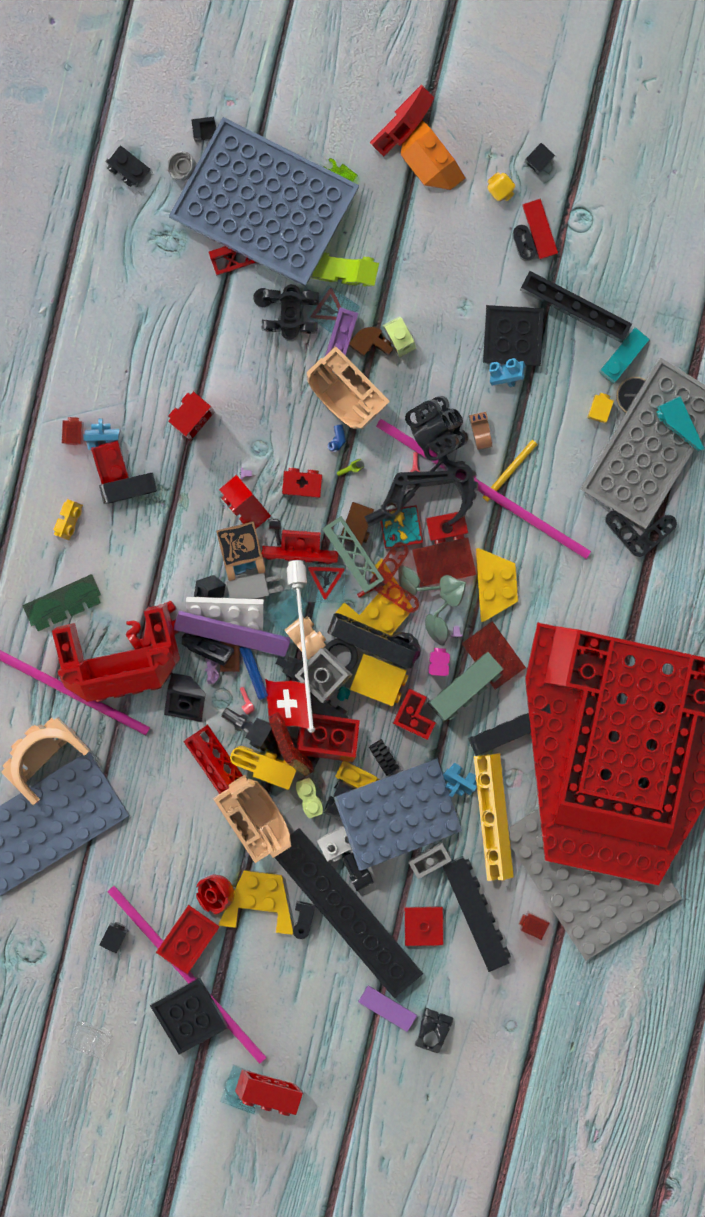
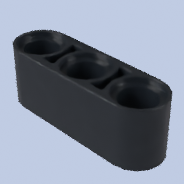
[99,473,157,504]

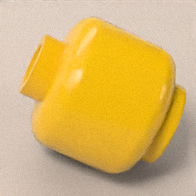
[487,172,516,201]

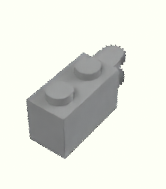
[226,573,284,601]

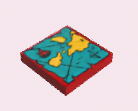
[381,505,423,549]

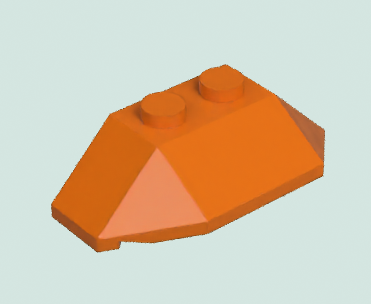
[401,120,466,190]

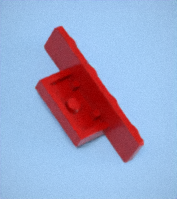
[261,530,339,564]

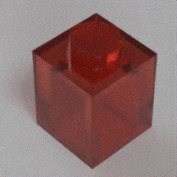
[62,417,84,445]
[518,911,550,940]

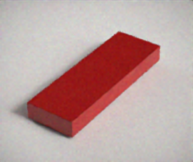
[522,198,558,260]

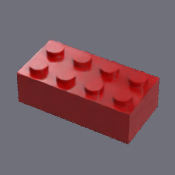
[168,391,215,441]

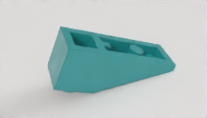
[599,327,650,384]
[656,396,705,451]

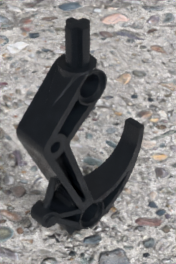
[364,455,478,527]

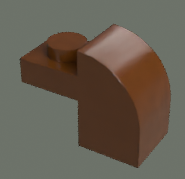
[349,327,393,357]

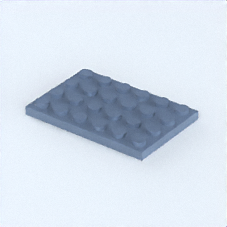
[334,759,462,870]

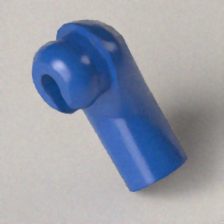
[327,424,346,452]

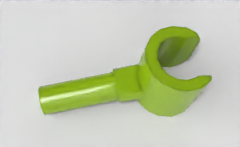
[337,459,364,476]

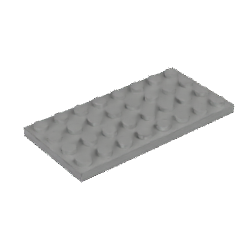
[580,358,705,529]

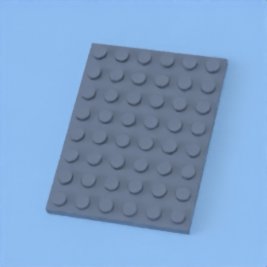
[169,117,359,287]

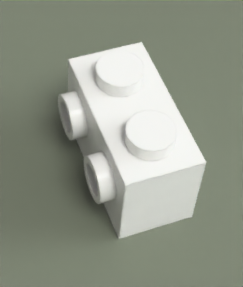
[317,825,353,862]

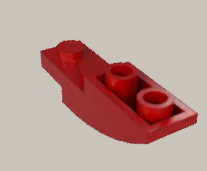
[370,84,434,157]

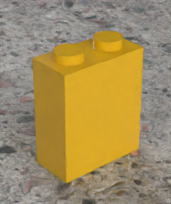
[350,654,409,706]

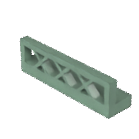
[322,516,384,593]

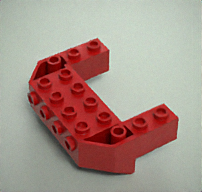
[52,603,180,702]

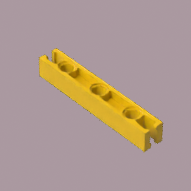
[474,753,514,881]

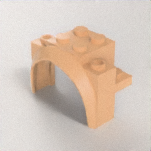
[306,346,390,430]
[1,717,91,805]
[213,775,291,863]

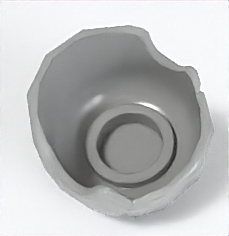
[167,151,196,180]

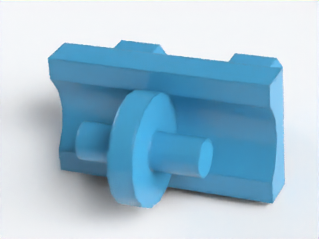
[489,358,525,387]
[83,418,120,450]
[443,763,477,797]

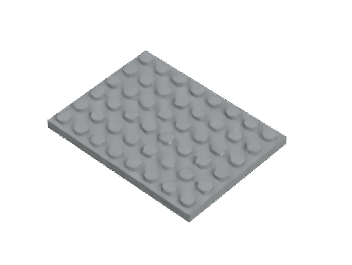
[508,774,682,961]

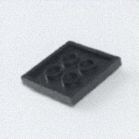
[483,305,544,366]
[150,977,229,1055]

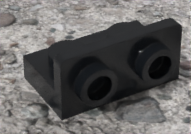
[105,145,151,188]

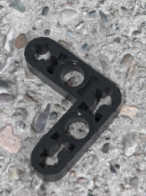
[605,511,677,557]

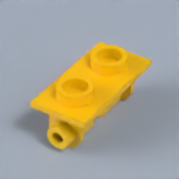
[53,499,83,540]

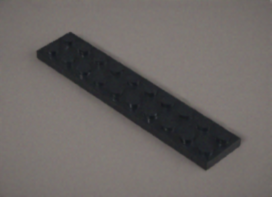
[274,827,423,999]

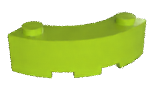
[311,252,379,287]

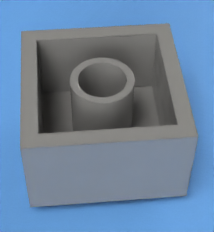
[295,648,352,703]

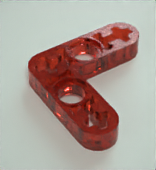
[370,542,419,613]
[268,712,314,776]

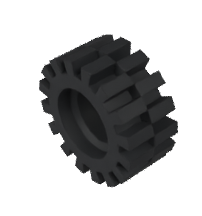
[369,739,399,776]

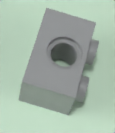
[408,842,452,879]

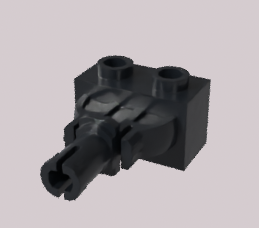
[221,708,284,752]

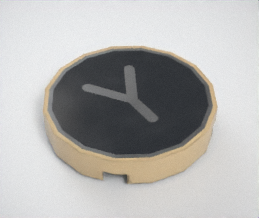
[616,377,645,413]

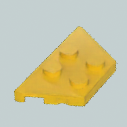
[476,548,518,622]

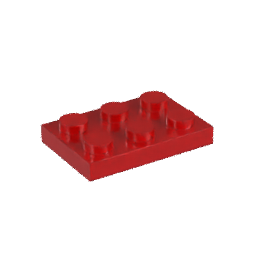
[155,905,220,974]

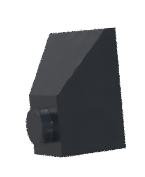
[164,673,206,722]

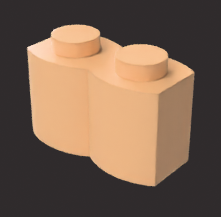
[284,616,326,660]

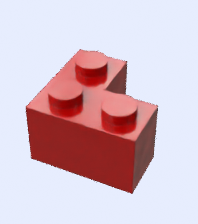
[219,475,271,529]
[393,688,436,740]

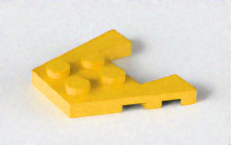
[335,558,413,635]
[219,870,293,935]

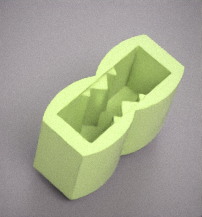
[296,777,323,818]

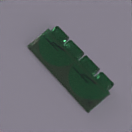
[22,574,101,632]

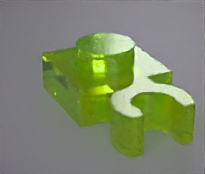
[323,158,358,182]

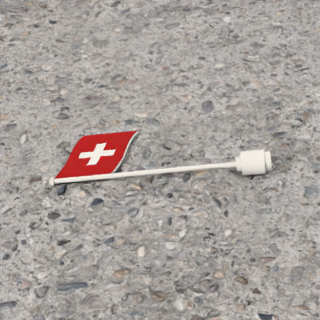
[265,560,315,733]

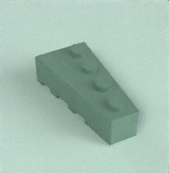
[427,652,503,720]

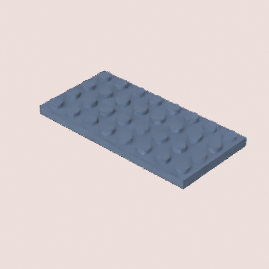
[0,751,129,896]

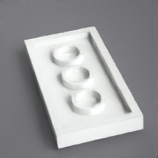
[186,597,264,631]

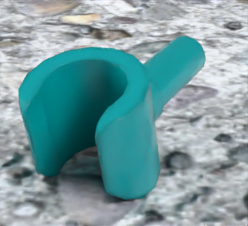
[337,687,351,701]

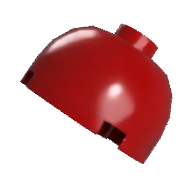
[196,874,235,914]

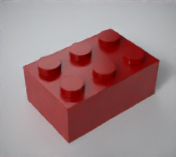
[296,714,360,762]
[235,1069,303,1116]

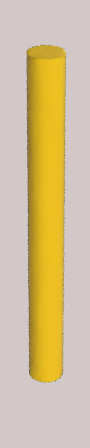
[482,440,538,502]

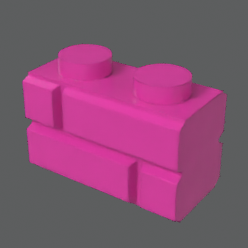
[428,648,450,676]

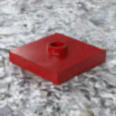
[404,906,443,946]

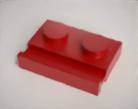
[91,440,129,484]

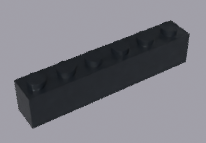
[520,271,632,343]
[443,856,511,972]

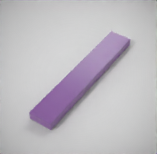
[174,611,290,657]

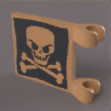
[216,521,266,581]

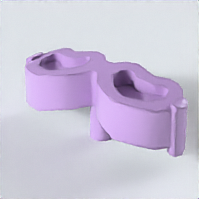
[205,658,219,684]

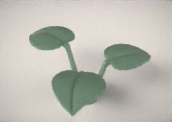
[398,565,466,646]

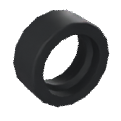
[324,638,358,672]

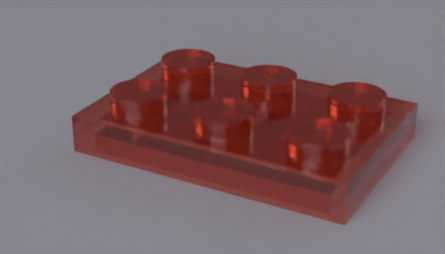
[412,537,477,587]
[461,621,526,690]

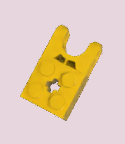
[230,746,298,790]

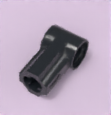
[342,852,374,891]

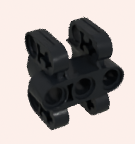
[261,284,319,342]
[405,396,468,461]

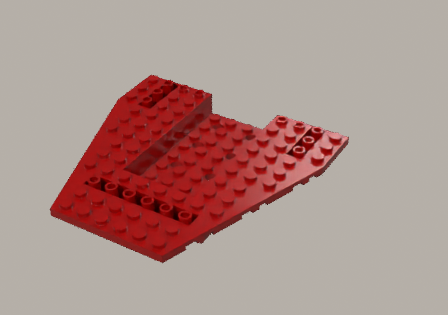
[525,622,705,886]

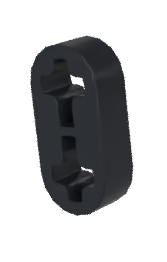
[512,225,536,261]

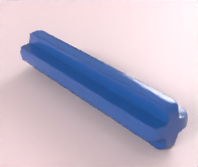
[240,646,268,700]

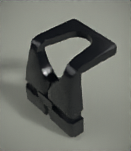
[415,1008,454,1053]

